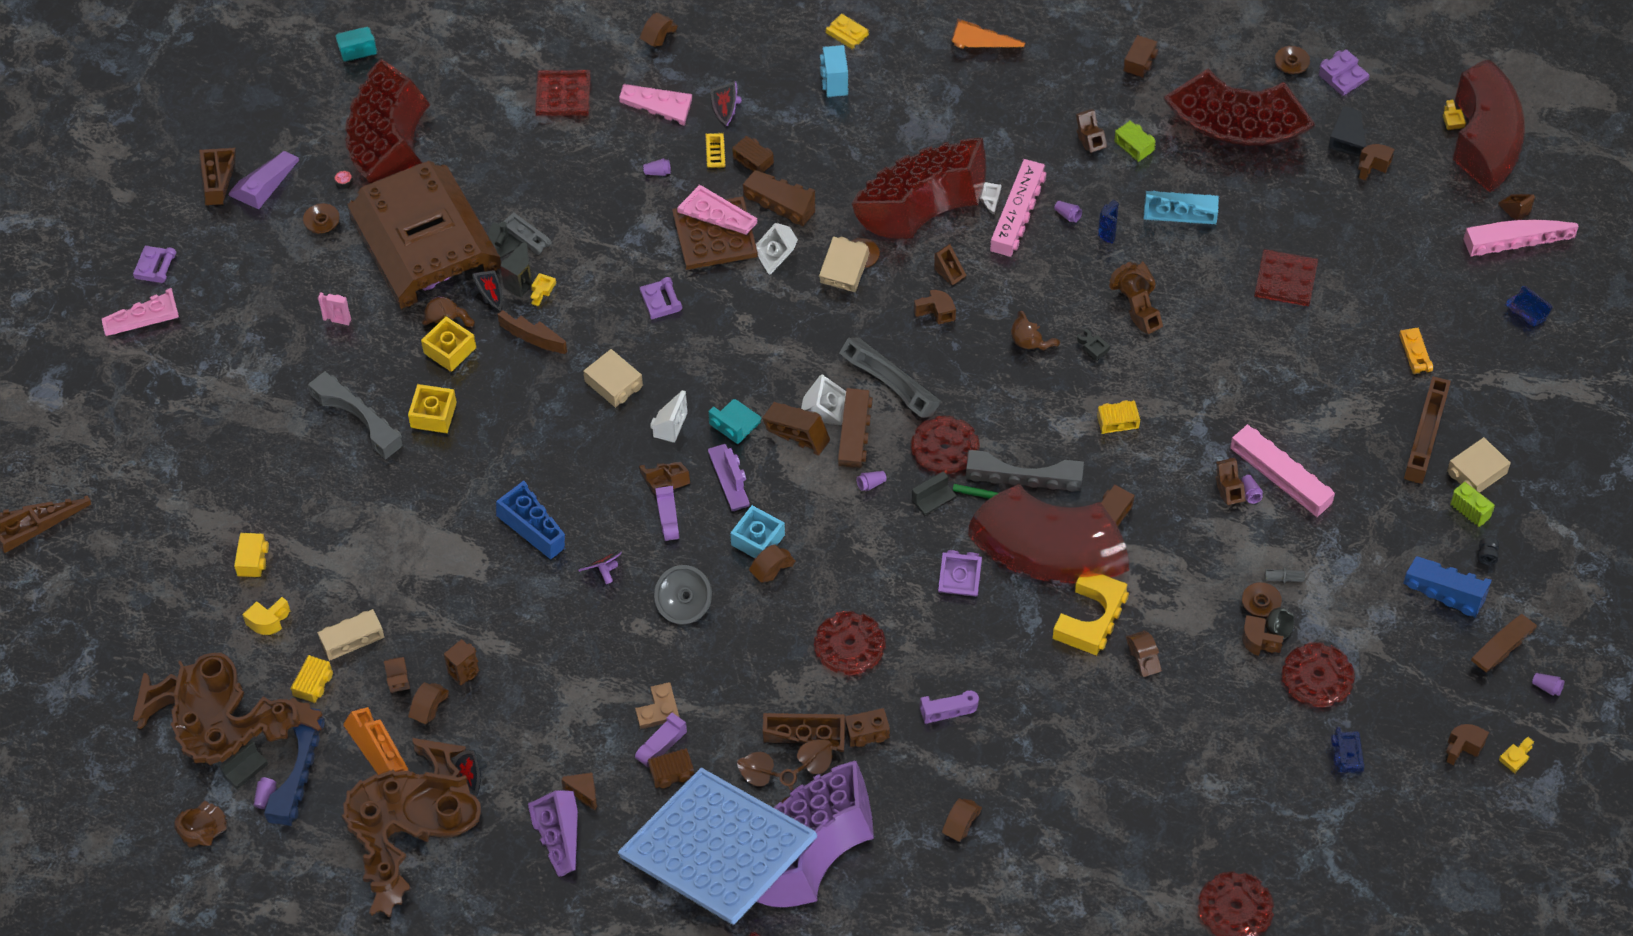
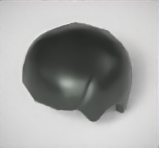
[1266,607,1294,639]

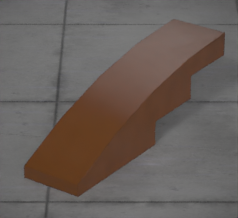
[497,310,567,354]
[1471,613,1537,673]

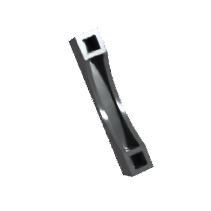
[839,338,941,417]
[308,371,403,460]
[966,450,1084,492]

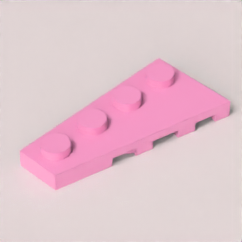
[619,84,692,126]
[677,185,757,234]
[102,288,179,336]

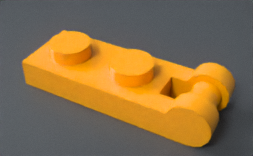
[1399,328,1433,374]

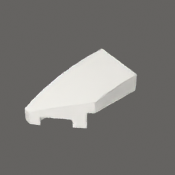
[980,182,1001,214]

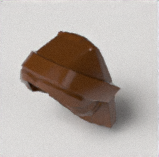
[1109,261,1156,296]
[174,801,227,847]

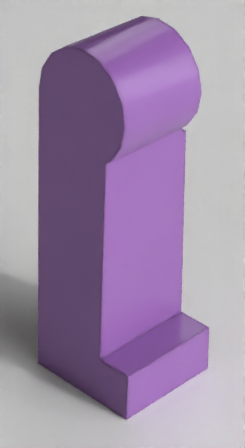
[655,486,679,541]
[919,691,979,724]
[635,713,687,767]

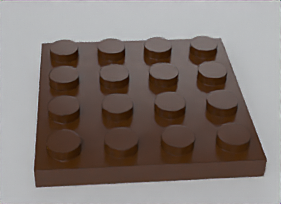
[672,197,758,270]

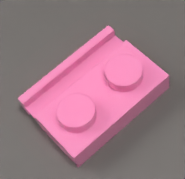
[318,292,351,325]

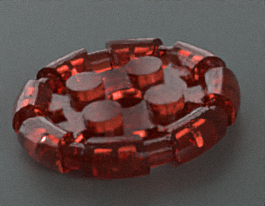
[911,415,980,475]
[814,611,886,675]
[1282,642,1355,707]
[1198,871,1274,936]

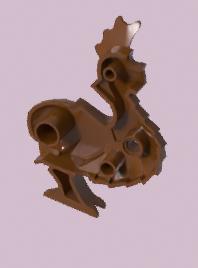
[133,653,323,765]
[342,738,481,917]

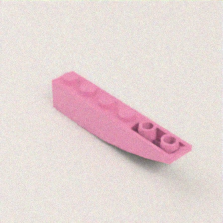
[1464,220,1579,256]

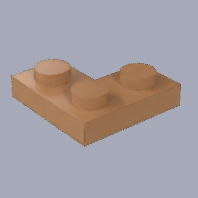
[635,682,679,729]

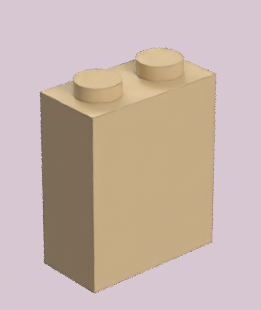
[819,237,870,293]
[584,349,643,407]
[1447,437,1511,493]

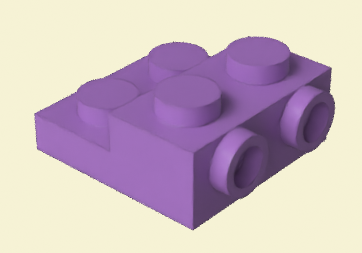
[1319,49,1369,96]
[938,550,982,597]

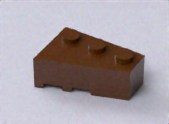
[199,148,236,205]
[762,402,830,456]

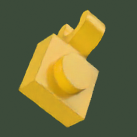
[1443,100,1466,130]
[531,273,556,306]
[1499,737,1534,773]

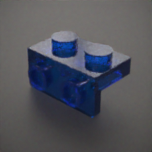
[1098,200,1119,244]
[1505,286,1553,326]
[1331,727,1365,772]

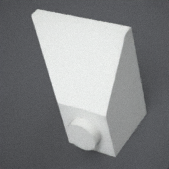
[756,223,798,274]
[801,375,846,425]
[651,390,687,443]

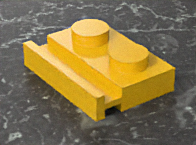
[826,14,868,50]

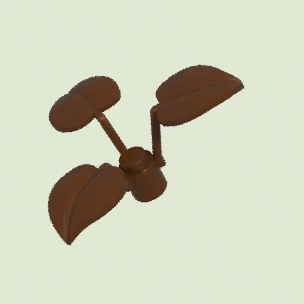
[737,740,832,803]

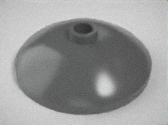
[654,565,712,624]

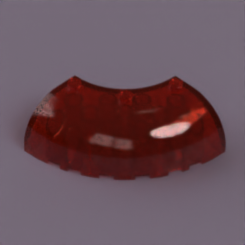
[345,58,430,183]
[1453,60,1525,192]
[1164,68,1315,146]
[852,138,986,239]
[968,484,1129,583]

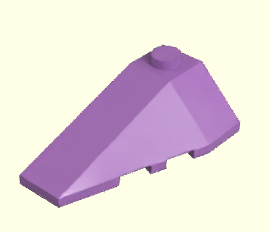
[229,151,299,209]
[528,791,578,876]

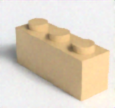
[318,609,385,661]

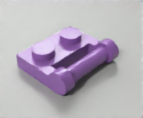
[133,246,176,283]
[640,277,682,319]

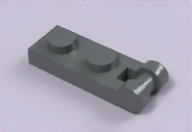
[504,212,551,255]

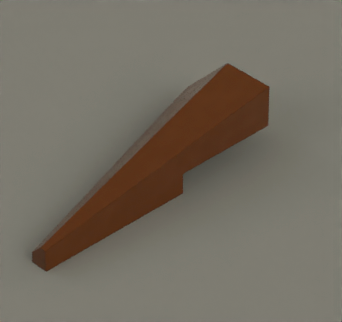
[0,496,91,554]

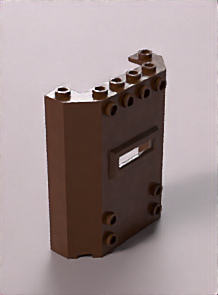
[347,161,501,309]

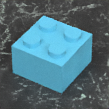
[820,45,848,97]
[730,505,785,559]

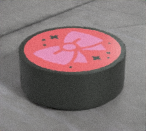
[334,170,353,188]

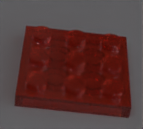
[535,70,591,116]
[1254,249,1318,306]

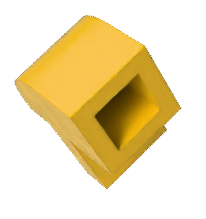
[242,597,290,635]

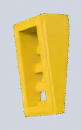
[706,133,725,168]

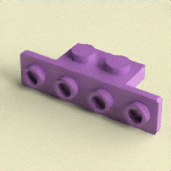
[708,444,750,511]

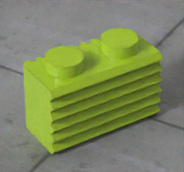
[1114,121,1156,162]
[1450,482,1495,527]

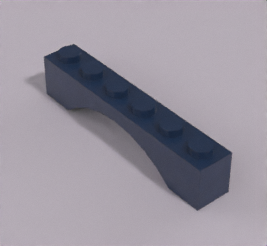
[265,708,325,826]

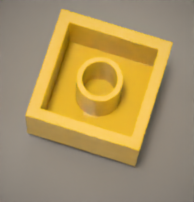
[421,317,476,372]
[408,384,457,433]

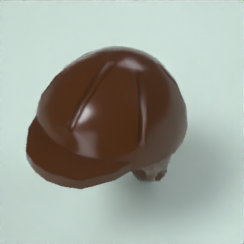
[422,296,475,328]
[1011,311,1060,350]

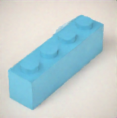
[1144,191,1219,224]

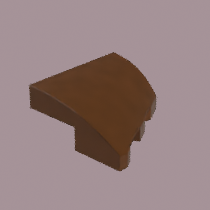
[639,462,690,495]

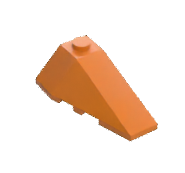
[952,19,1025,49]

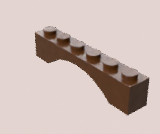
[1404,376,1451,484]

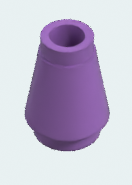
[643,158,671,176]
[1054,201,1082,222]
[856,471,886,491]
[1241,475,1263,504]
[1532,673,1564,696]
[253,777,277,809]

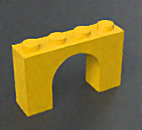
[1053,568,1129,656]

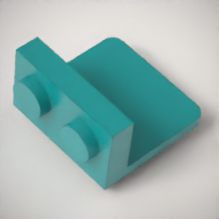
[336,27,377,62]
[709,399,761,444]

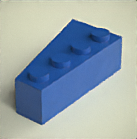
[496,481,565,559]
[1403,556,1492,618]

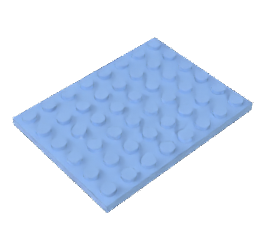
[618,768,818,925]

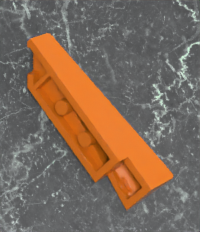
[343,707,408,775]

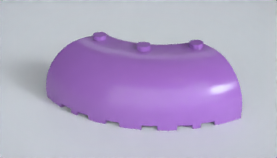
[757,761,874,907]

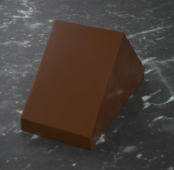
[1498,194,1535,221]
[934,244,967,285]
[561,772,597,810]

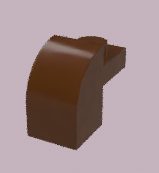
[640,12,678,46]
[1076,109,1107,152]
[1358,144,1395,181]
[1128,289,1163,334]
[914,290,956,324]
[1215,458,1246,505]
[749,544,796,582]
[1242,615,1284,656]
[1126,631,1162,677]
[384,656,410,693]
[408,682,449,724]
[1446,724,1489,765]
[942,798,982,842]

